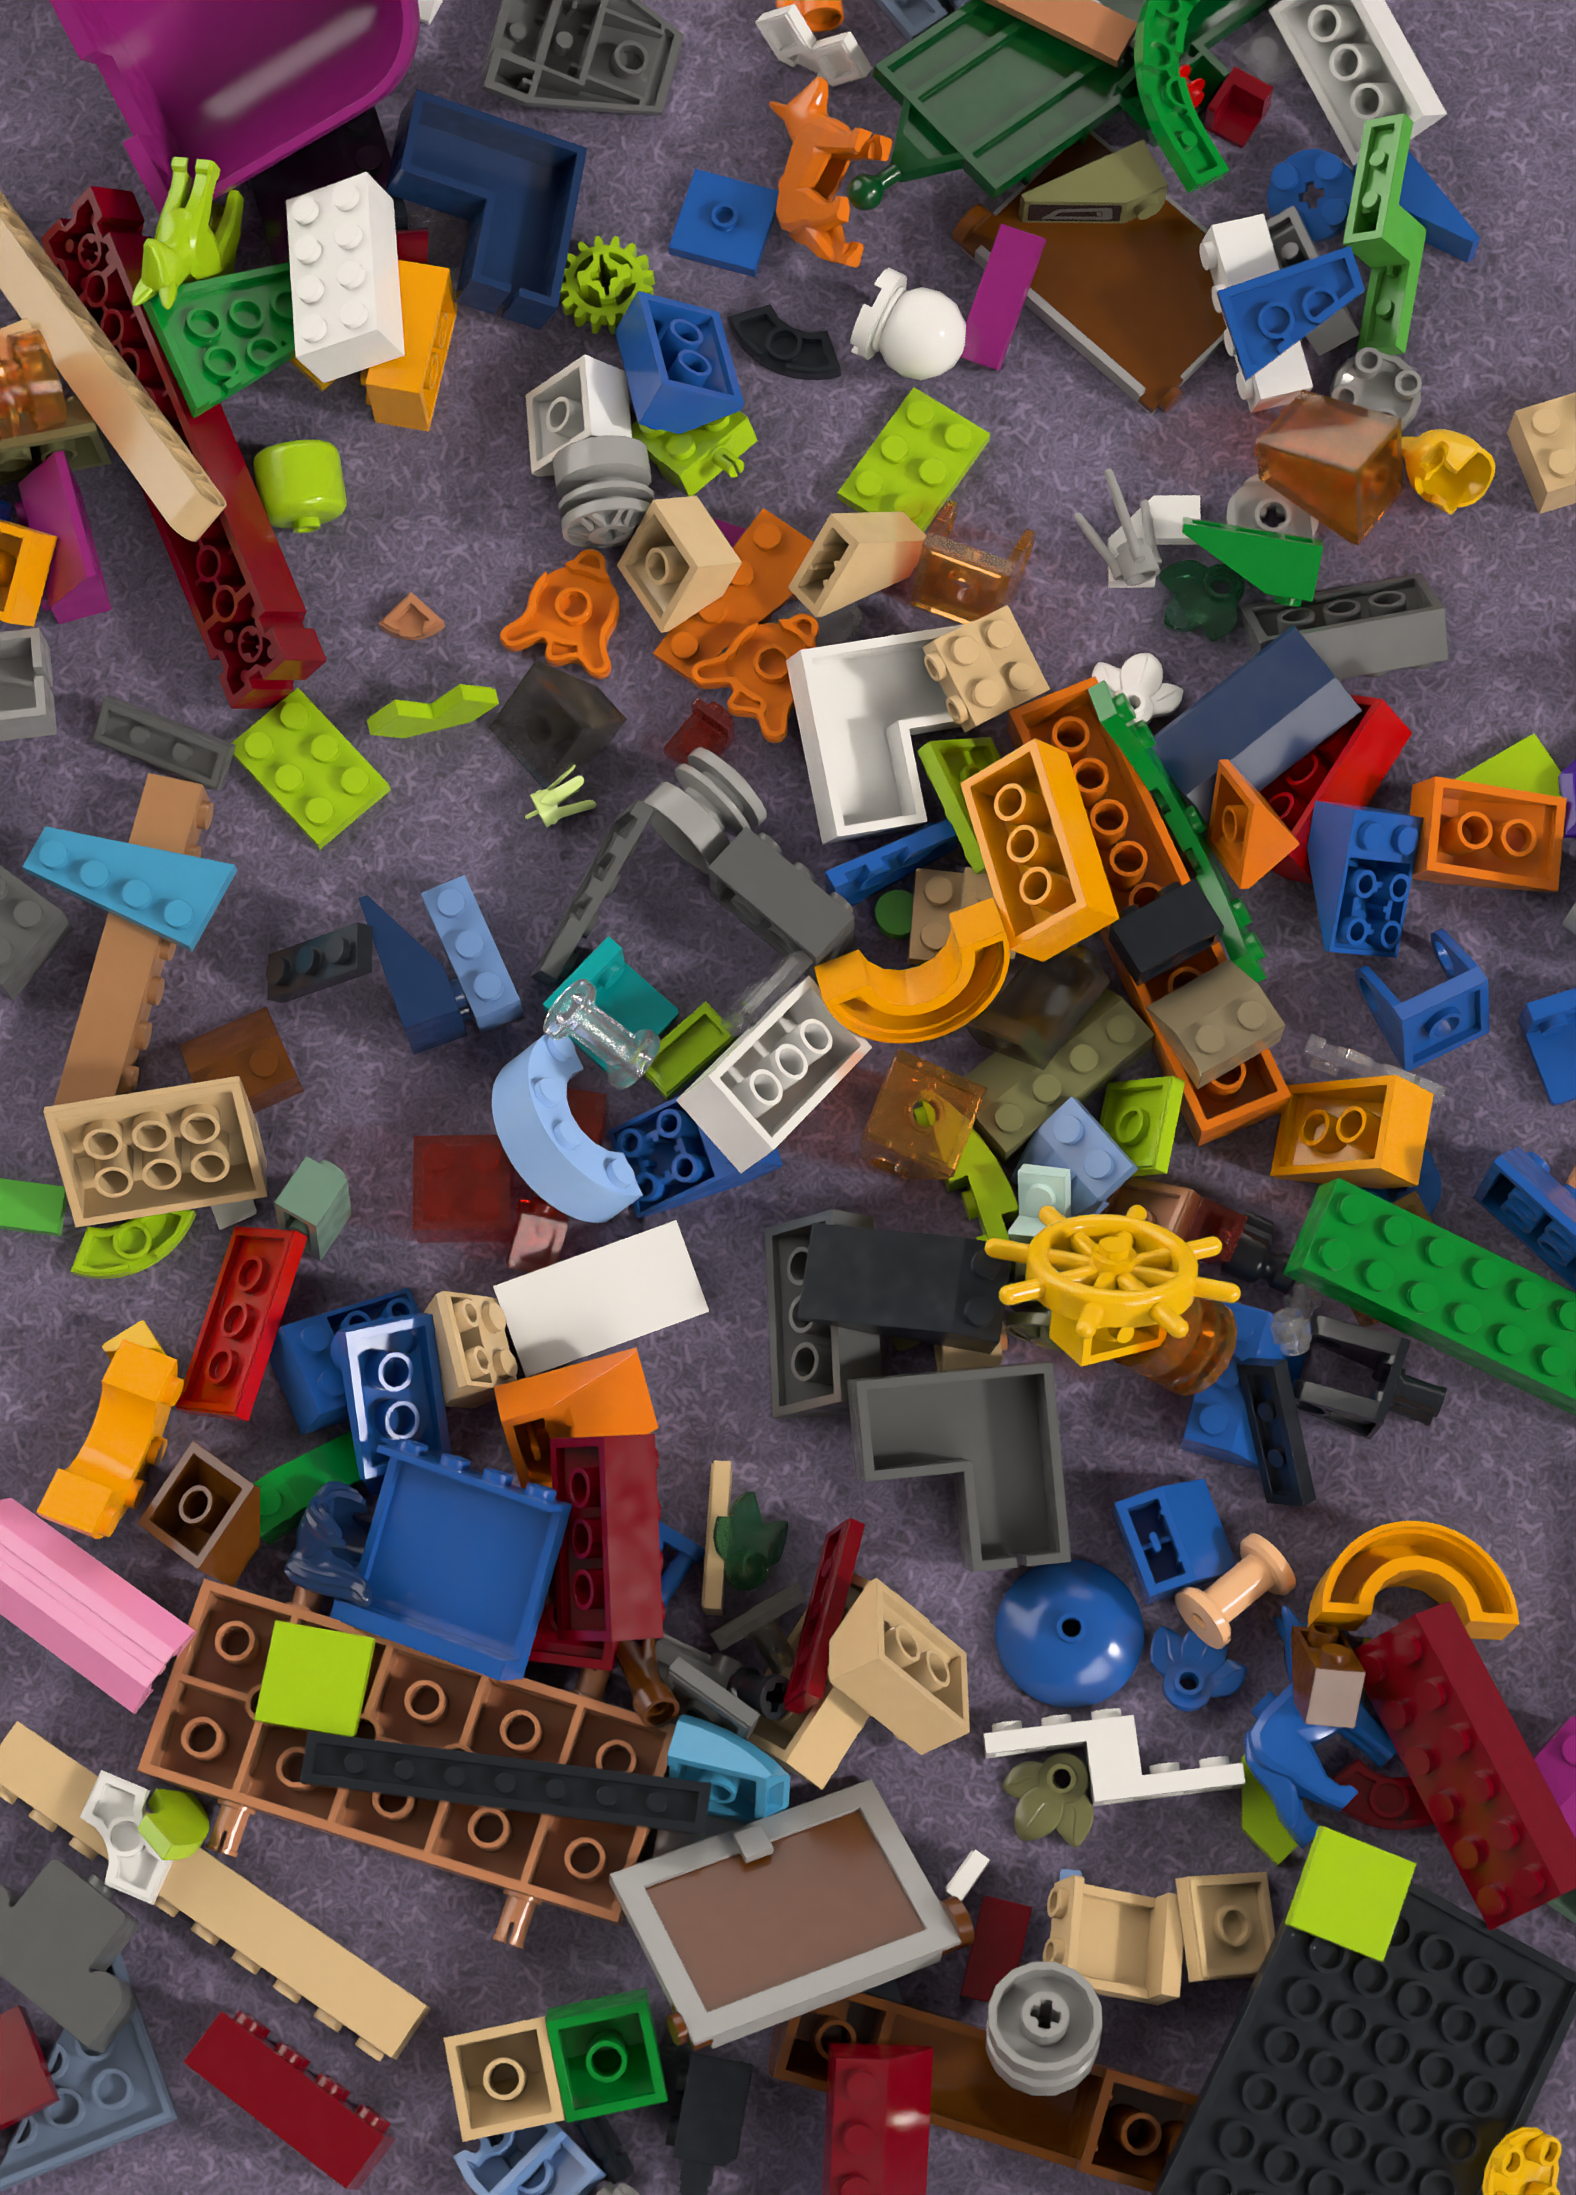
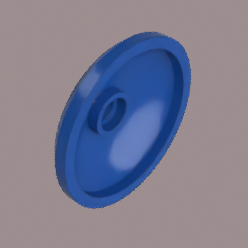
[995,1559,1144,1708]

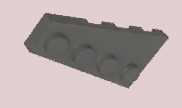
[530,799,655,986]

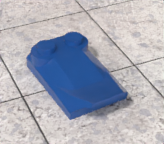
[330,1313,451,1496]

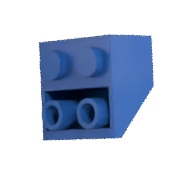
[1111,1479,1237,1605]

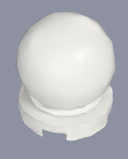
[850,268,966,380]

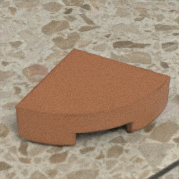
[378,592,445,640]

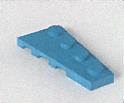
[22,826,237,952]

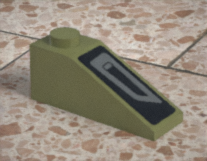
[1018,140,1168,223]

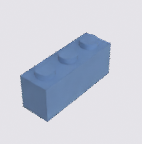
[421,875,524,1034]

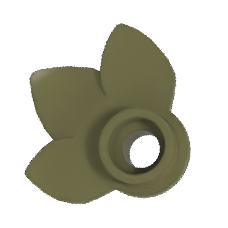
[1002,1752,1094,1847]

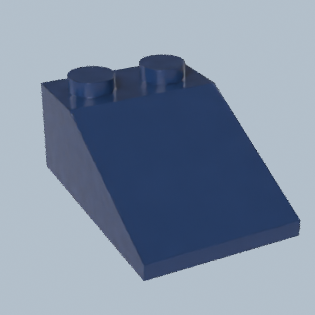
[358,895,472,1054]

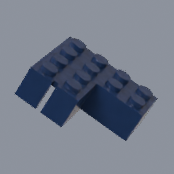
[385,89,587,330]

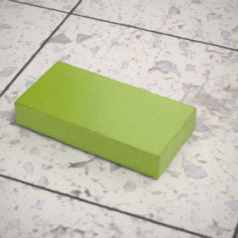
[635,1001,738,1101]

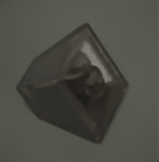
[488,661,627,789]

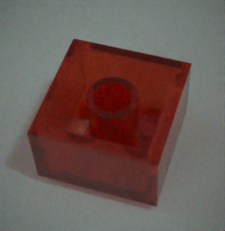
[412,1135,515,1243]

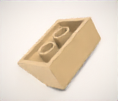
[827,1578,970,1755]

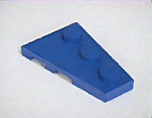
[825,819,958,907]

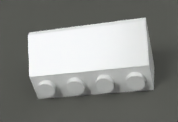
[1269,0,1447,166]

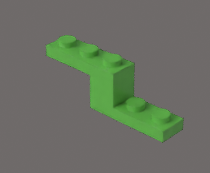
[1343,113,1427,356]

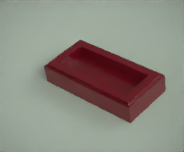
[960,1895,1032,2003]

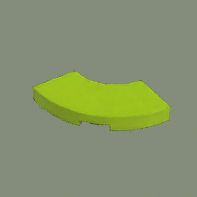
[71,1209,196,1279]
[137,1788,209,1861]

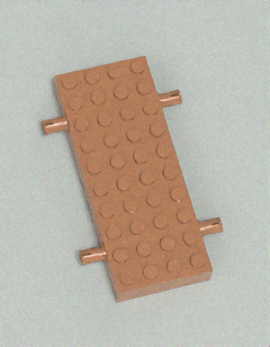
[137,1578,676,1949]

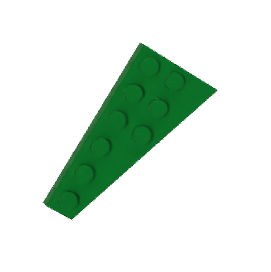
[143,262,296,418]

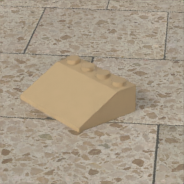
[44,1076,267,1228]

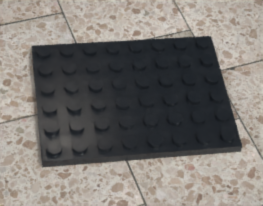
[1151,1881,1576,2195]

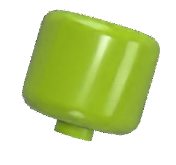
[253,440,347,533]

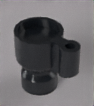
[1220,1210,1293,1294]

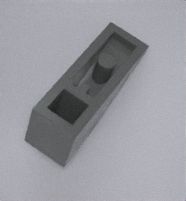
[1266,205,1360,356]

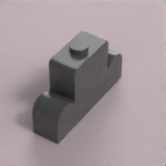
[0,1859,140,2053]

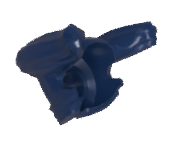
[284,1481,373,1608]

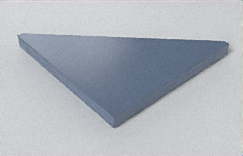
[0,1952,180,2192]

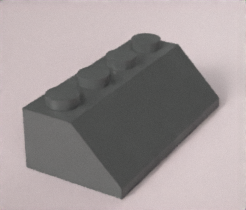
[1240,573,1448,682]
[765,1209,882,1419]

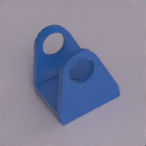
[1355,928,1490,1073]

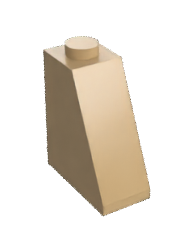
[788,512,931,617]

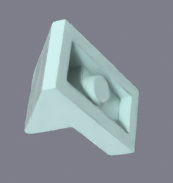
[1008,1164,1071,1244]

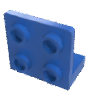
[1518,988,1576,1106]

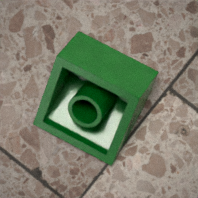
[546,1987,667,2123]

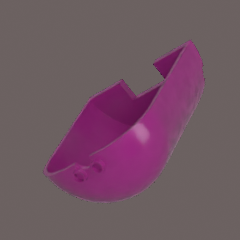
[49,0,420,215]

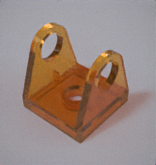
[910,500,1037,624]
[860,1049,987,1179]

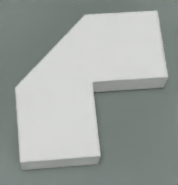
[755,4,872,87]
[1107,495,1200,588]

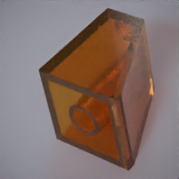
[1254,390,1403,545]

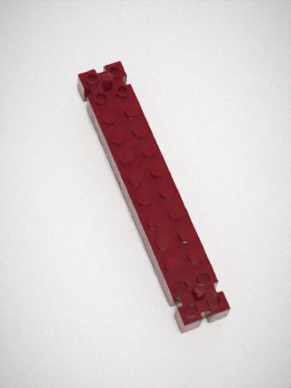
[40,186,327,709]

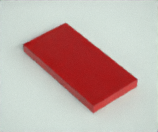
[176,1226,308,1421]

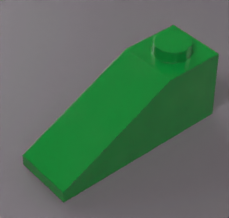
[1182,517,1323,607]
[253,1431,364,1545]

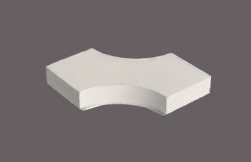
[80,1770,173,1905]

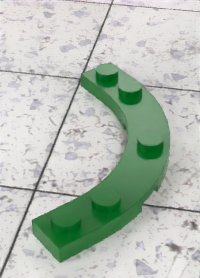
[1134,0,1229,194]
[1088,680,1267,983]

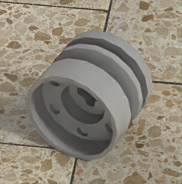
[552,435,654,549]
[643,747,767,874]

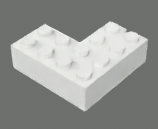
[786,624,965,845]

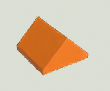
[1206,759,1300,889]

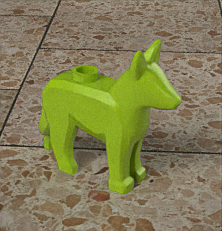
[132,157,244,309]

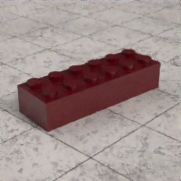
[1353,1600,1576,1931]

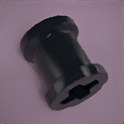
[727,1667,789,1720]

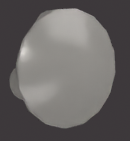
[1330,347,1422,438]

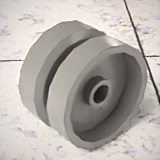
[986,1962,1102,2096]

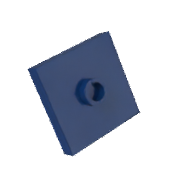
[668,169,779,277]

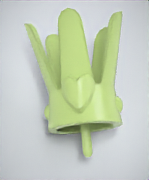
[525,764,596,828]

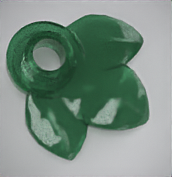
[1158,560,1245,642]
[713,1491,788,1591]

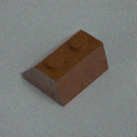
[179,1007,304,1114]
[137,1441,260,1587]

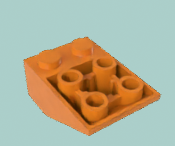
[493,1347,659,1488]

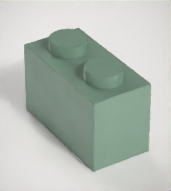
[274,1156,352,1261]

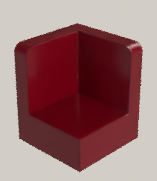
[1204,66,1274,148]

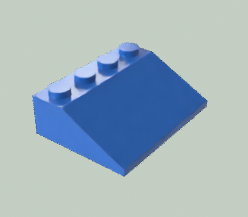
[1473,1146,1576,1291]

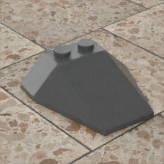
[481,0,684,116]

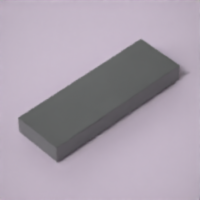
[91,695,236,791]

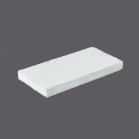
[493,1220,709,1378]

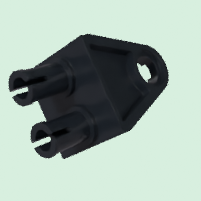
[1292,1315,1447,1440]

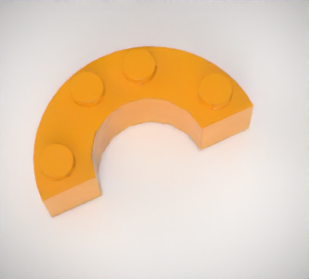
[814,897,1010,1043]
[36,1339,184,1539]
[1307,1521,1519,1640]

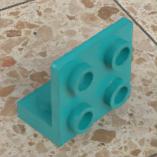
[543,936,679,1080]

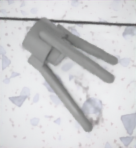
[1074,468,1163,586]

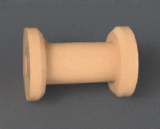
[1175,1533,1296,1649]

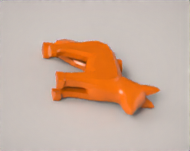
[768,76,893,268]

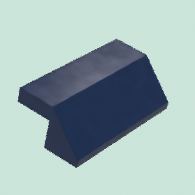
[1152,625,1362,825]

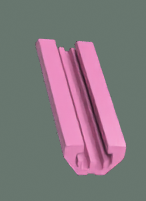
[0,1498,197,1714]

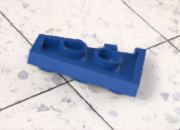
[1216,246,1365,382]

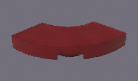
[1331,1758,1434,1830]

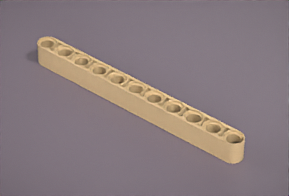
[0,191,227,542]

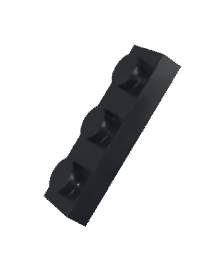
[266,922,373,1003]
[1237,1357,1316,1507]

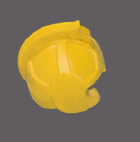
[1390,429,1495,515]

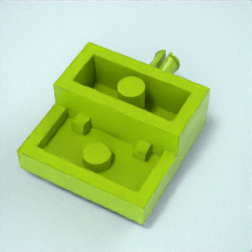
[631,411,758,497]

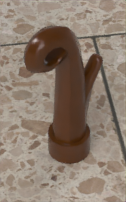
[616,1638,679,1729]

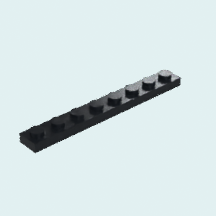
[300,1731,712,1836]

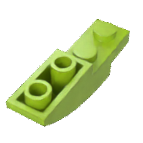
[913,1089,1019,1271]

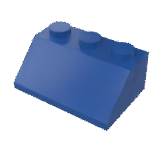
[615,291,744,434]
[1179,1301,1309,1471]

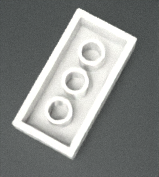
[286,172,405,383]
[676,976,872,1173]

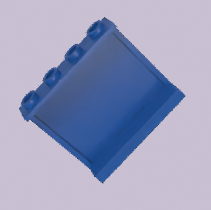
[330,1438,572,1681]

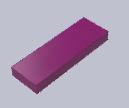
[960,224,1046,371]

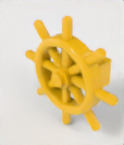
[985,1205,1241,1367]

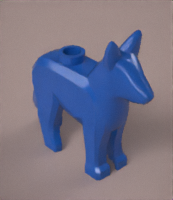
[1243,1606,1397,1849]

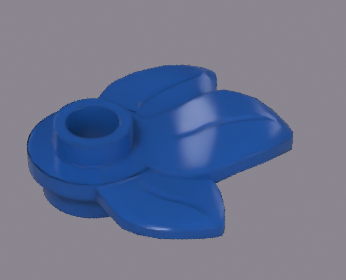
[1150,1626,1247,1711]

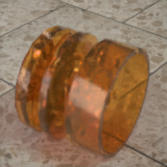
[0,327,68,442]
[1113,1297,1237,1396]

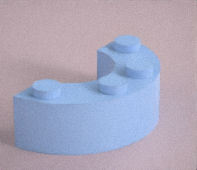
[492,1027,643,1223]

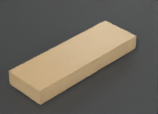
[701,1460,733,1616]

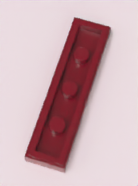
[783,1517,865,1715]

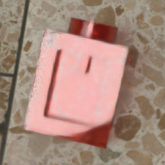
[663,697,735,766]
[506,1196,569,1272]

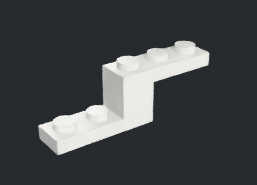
[982,1708,1245,1806]

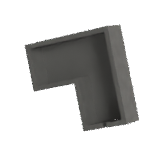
[847,1361,1071,1572]

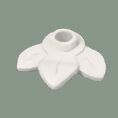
[1092,653,1183,725]

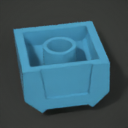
[667,1714,790,1824]

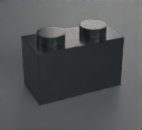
[1108,879,1224,987]

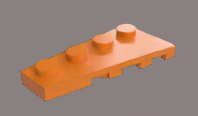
[653,508,814,684]

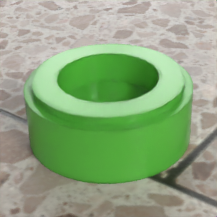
[875,890,913,940]

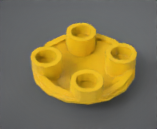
[1482,2127,1562,2195]

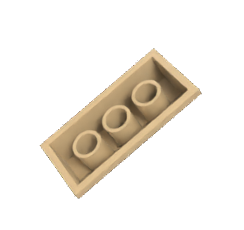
[749,1573,930,1790]

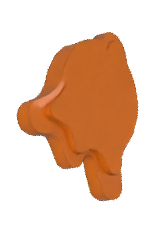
[500,549,620,680]
[691,613,819,743]

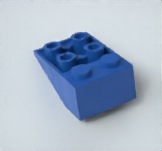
[1307,801,1423,958]
[608,1094,783,1219]
[269,1287,420,1435]

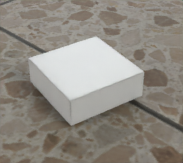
[945,1849,990,1901]

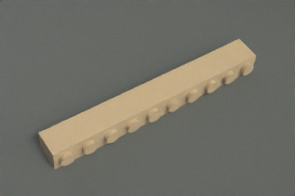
[0,1721,431,2062]

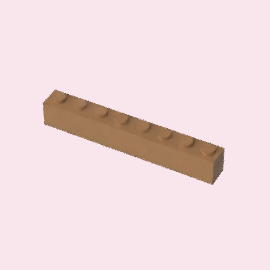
[47,773,214,1129]

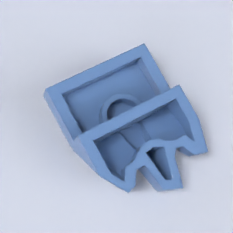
[1010,1096,1139,1217]
[453,2122,606,2195]

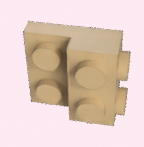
[922,605,1050,732]
[907,867,1016,965]

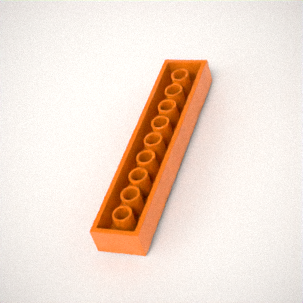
[1007,676,1291,1147]

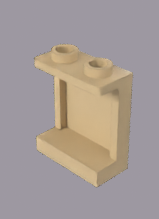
[1043,1875,1184,2006]

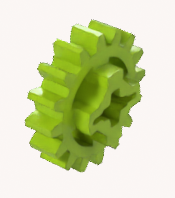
[559,236,655,334]

